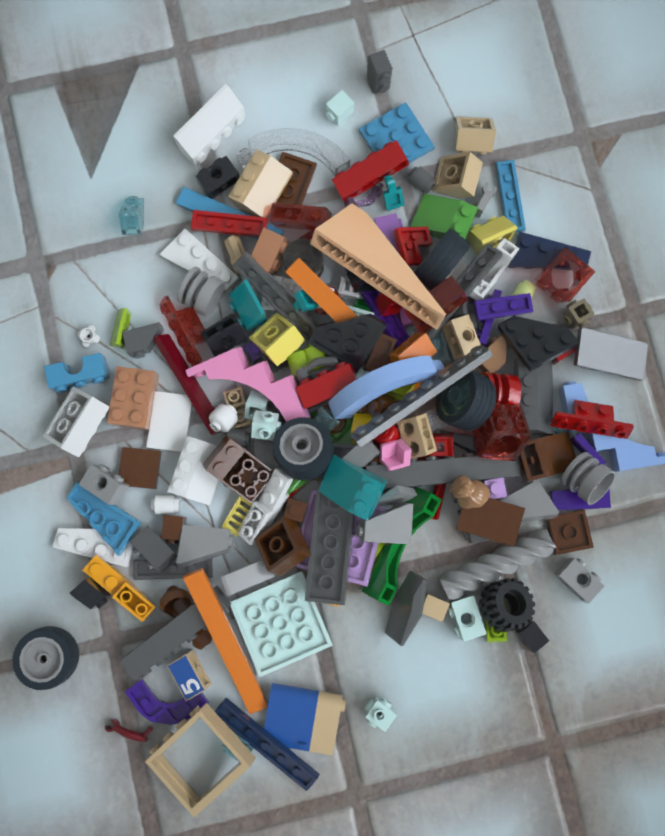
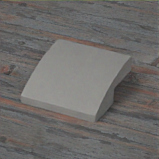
[377,485,417,506]

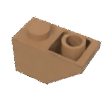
[478,335,507,373]

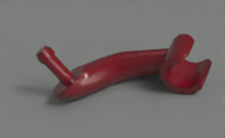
[105,719,153,742]

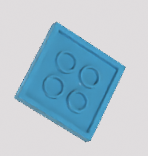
[359,102,435,163]

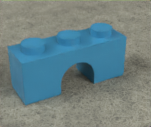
[44,353,110,393]

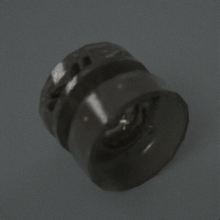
[283,239,324,279]

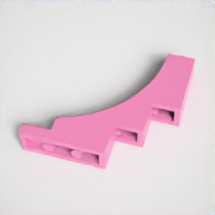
[185,347,311,422]

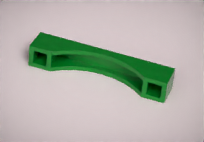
[362,487,442,606]

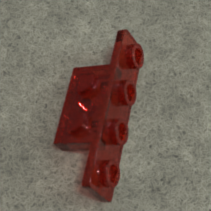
[159,295,205,367]

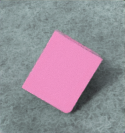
[380,439,411,471]

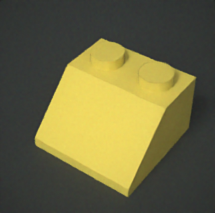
[467,216,518,256]
[249,312,306,366]

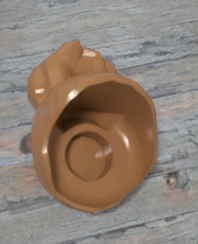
[449,475,490,509]

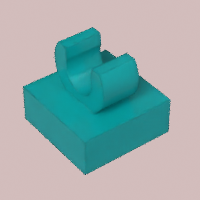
[292,290,319,312]

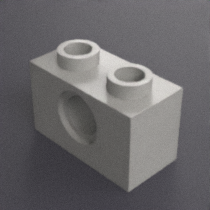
[79,464,130,506]
[554,558,604,604]

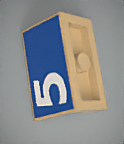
[167,650,212,701]

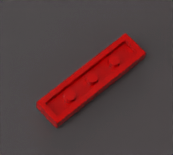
[191,210,268,237]

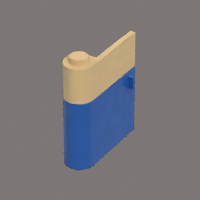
[264,683,346,756]

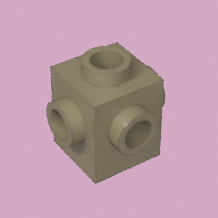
[562,298,594,329]

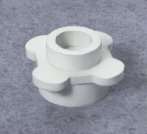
[78,325,100,347]

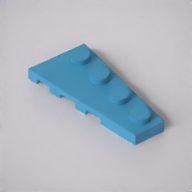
[66,482,142,556]

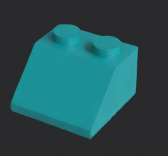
[228,279,267,332]

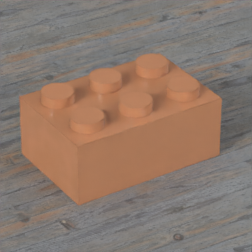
[107,366,159,431]

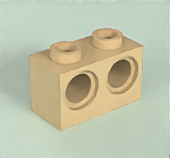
[397,413,437,459]

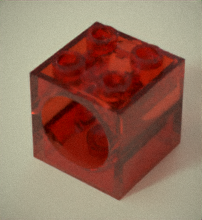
[534,247,595,303]
[472,403,531,461]

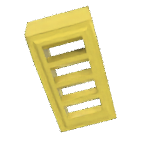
[222,496,255,537]

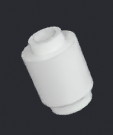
[151,495,180,515]

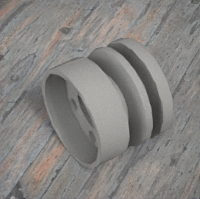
[177,267,225,317]
[561,452,616,505]

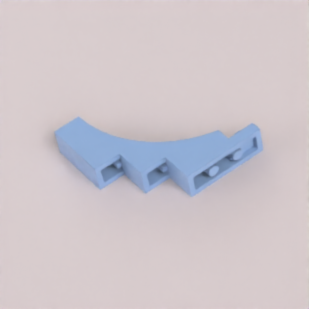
[558,381,665,472]

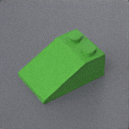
[410,194,478,239]

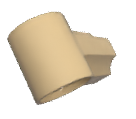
[224,235,245,275]

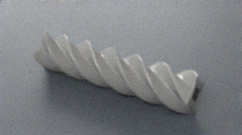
[438,529,556,600]

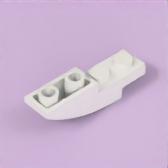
[238,468,293,545]

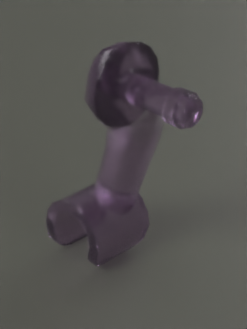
[344,183,384,208]

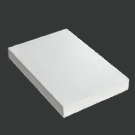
[146,391,193,452]

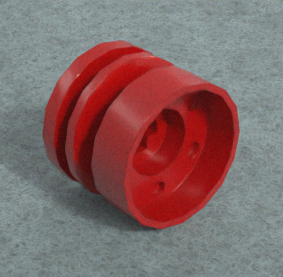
[481,372,522,415]

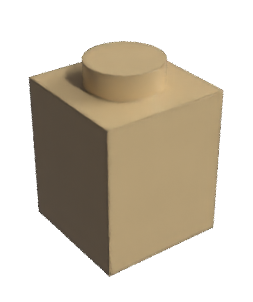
[422,593,450,622]

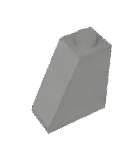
[500,479,559,521]
[357,503,413,544]
[176,525,234,568]
[220,560,276,596]

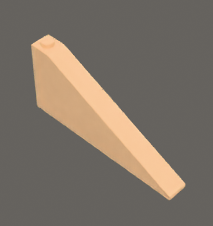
[310,203,446,330]

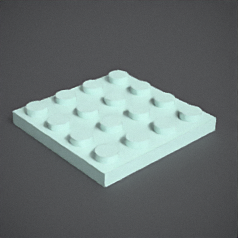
[230,571,333,677]

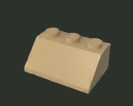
[228,150,293,218]

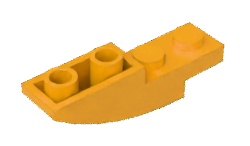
[82,554,156,622]

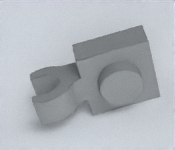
[474,182,497,218]

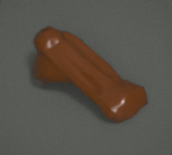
[159,586,213,650]

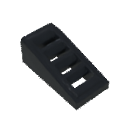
[439,430,479,454]

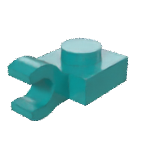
[382,174,405,211]

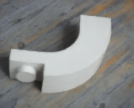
[469,238,519,301]

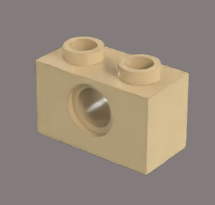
[442,314,481,361]

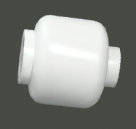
[209,404,238,433]

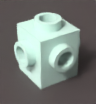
[251,410,282,441]
[364,696,397,732]

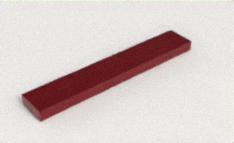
[154,334,221,436]

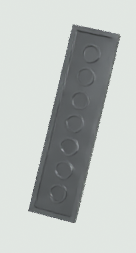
[304,443,357,605]

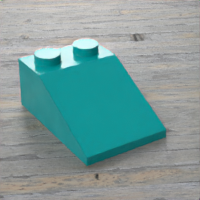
[318,455,388,520]

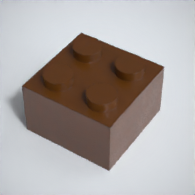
[254,517,311,576]

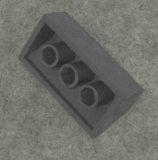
[513,355,553,435]

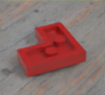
[393,226,433,266]

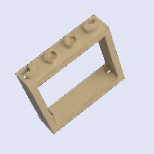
[145,703,256,817]

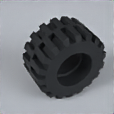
[479,578,535,632]

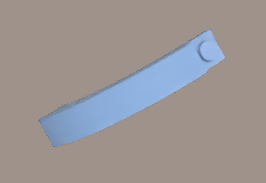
[328,355,445,419]

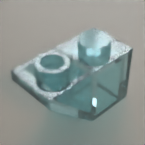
[119,196,144,235]

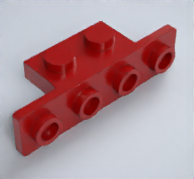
[550,400,634,439]

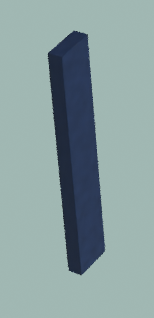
[215,698,320,791]

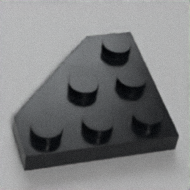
[308,314,387,373]
[497,316,580,372]

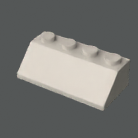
[173,84,246,167]

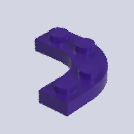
[125,679,209,725]

